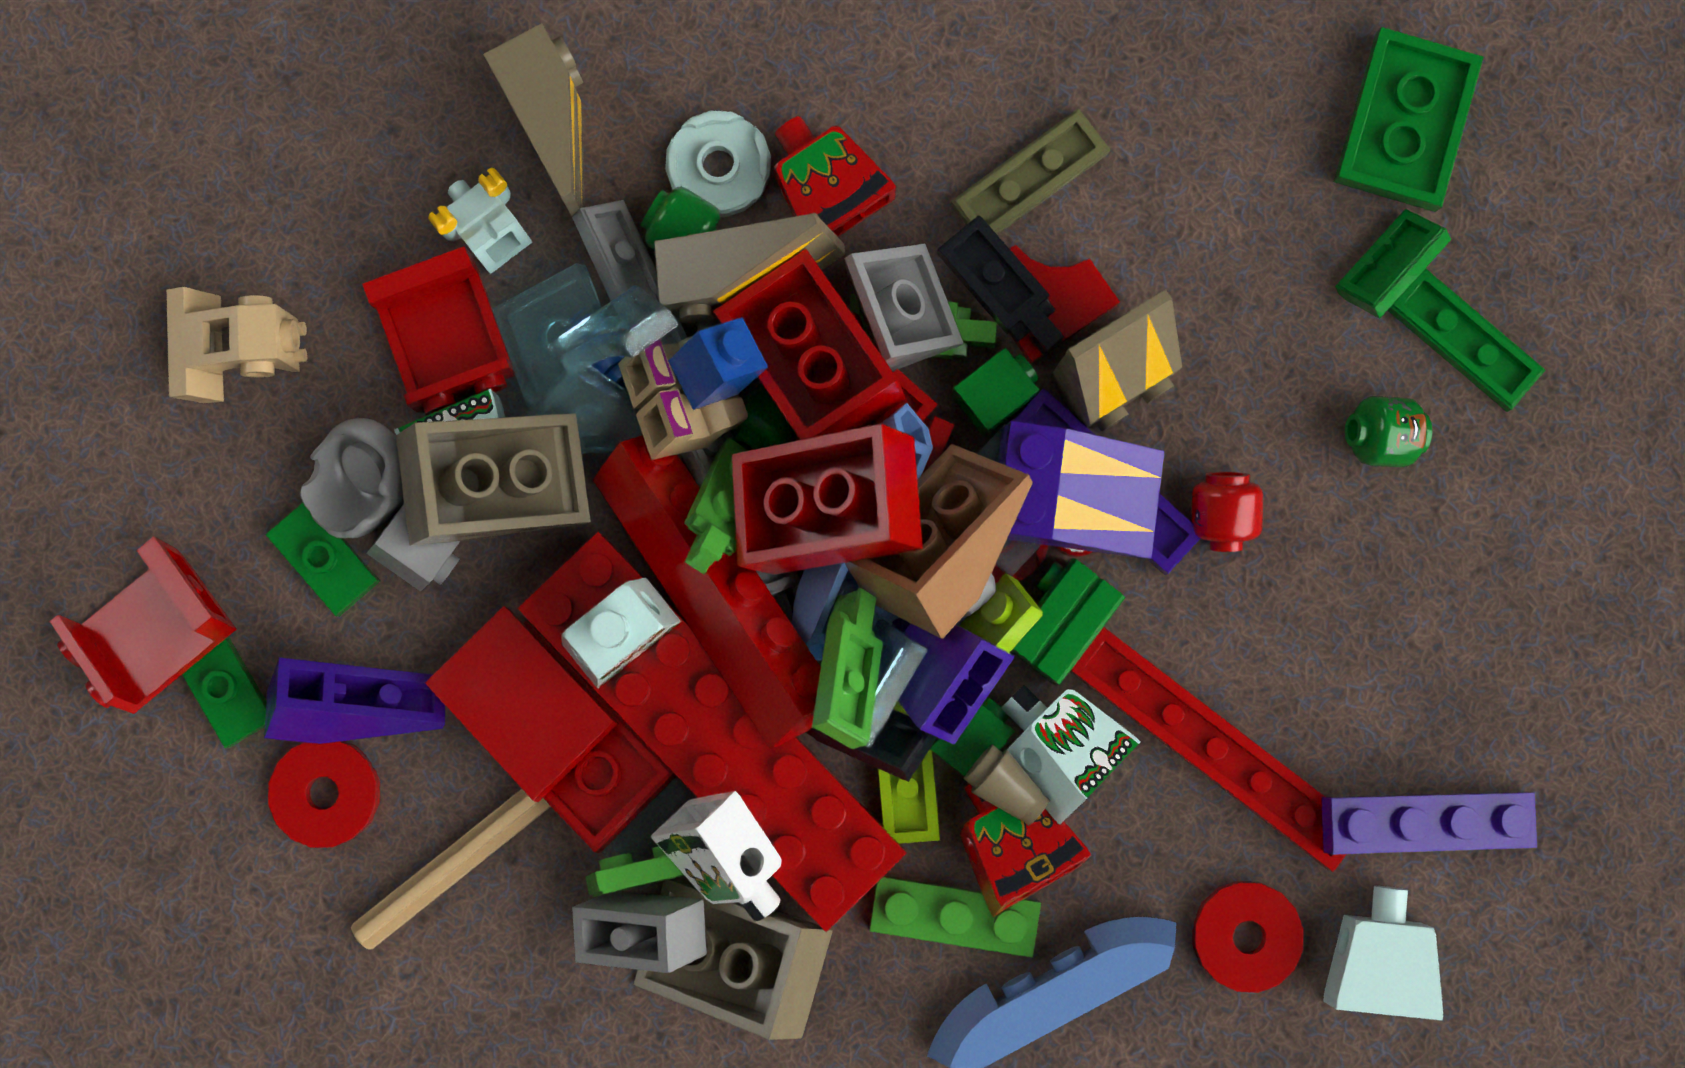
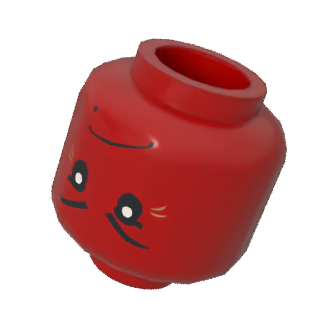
[1191,472,1263,552]

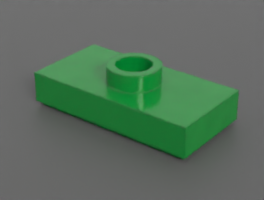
[1335,209,1451,319]
[265,503,380,617]
[182,636,267,748]

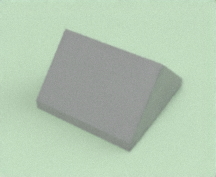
[844,244,964,371]

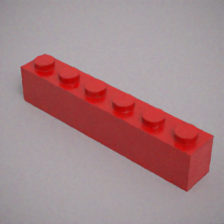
[593,435,821,749]

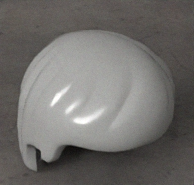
[300,418,404,538]

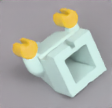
[428,168,532,274]

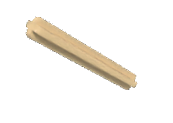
[351,789,551,950]

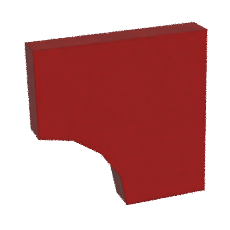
[1009,244,1120,364]

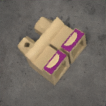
[618,336,748,460]

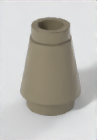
[964,744,1050,826]

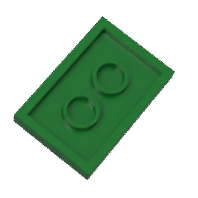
[1334,27,1484,212]

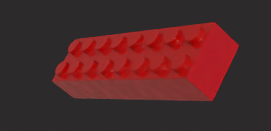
[517,532,907,932]

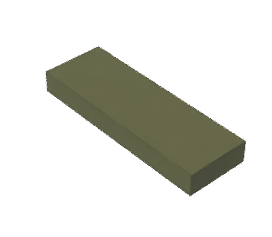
[950,108,1110,235]

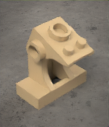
[166,287,307,403]

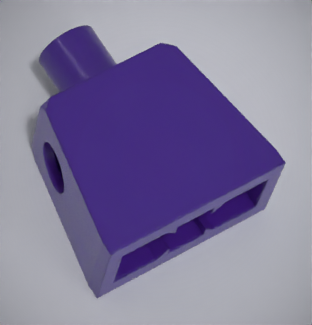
[880,618,1015,744]

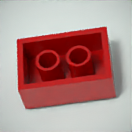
[713,249,906,440]
[732,424,923,575]

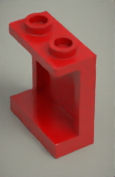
[362,246,517,416]

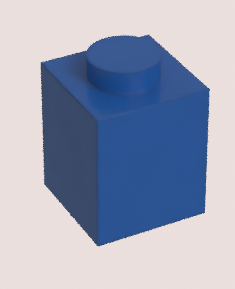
[668,317,768,410]

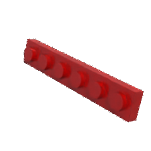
[1070,627,1347,872]

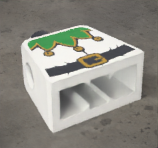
[650,791,781,921]

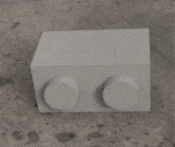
[572,891,707,973]

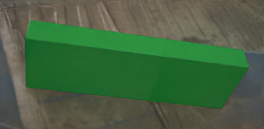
[1387,268,1546,412]

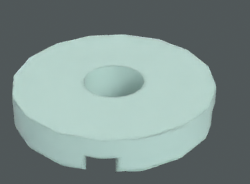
[665,111,771,217]

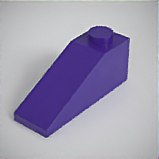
[264,657,445,744]

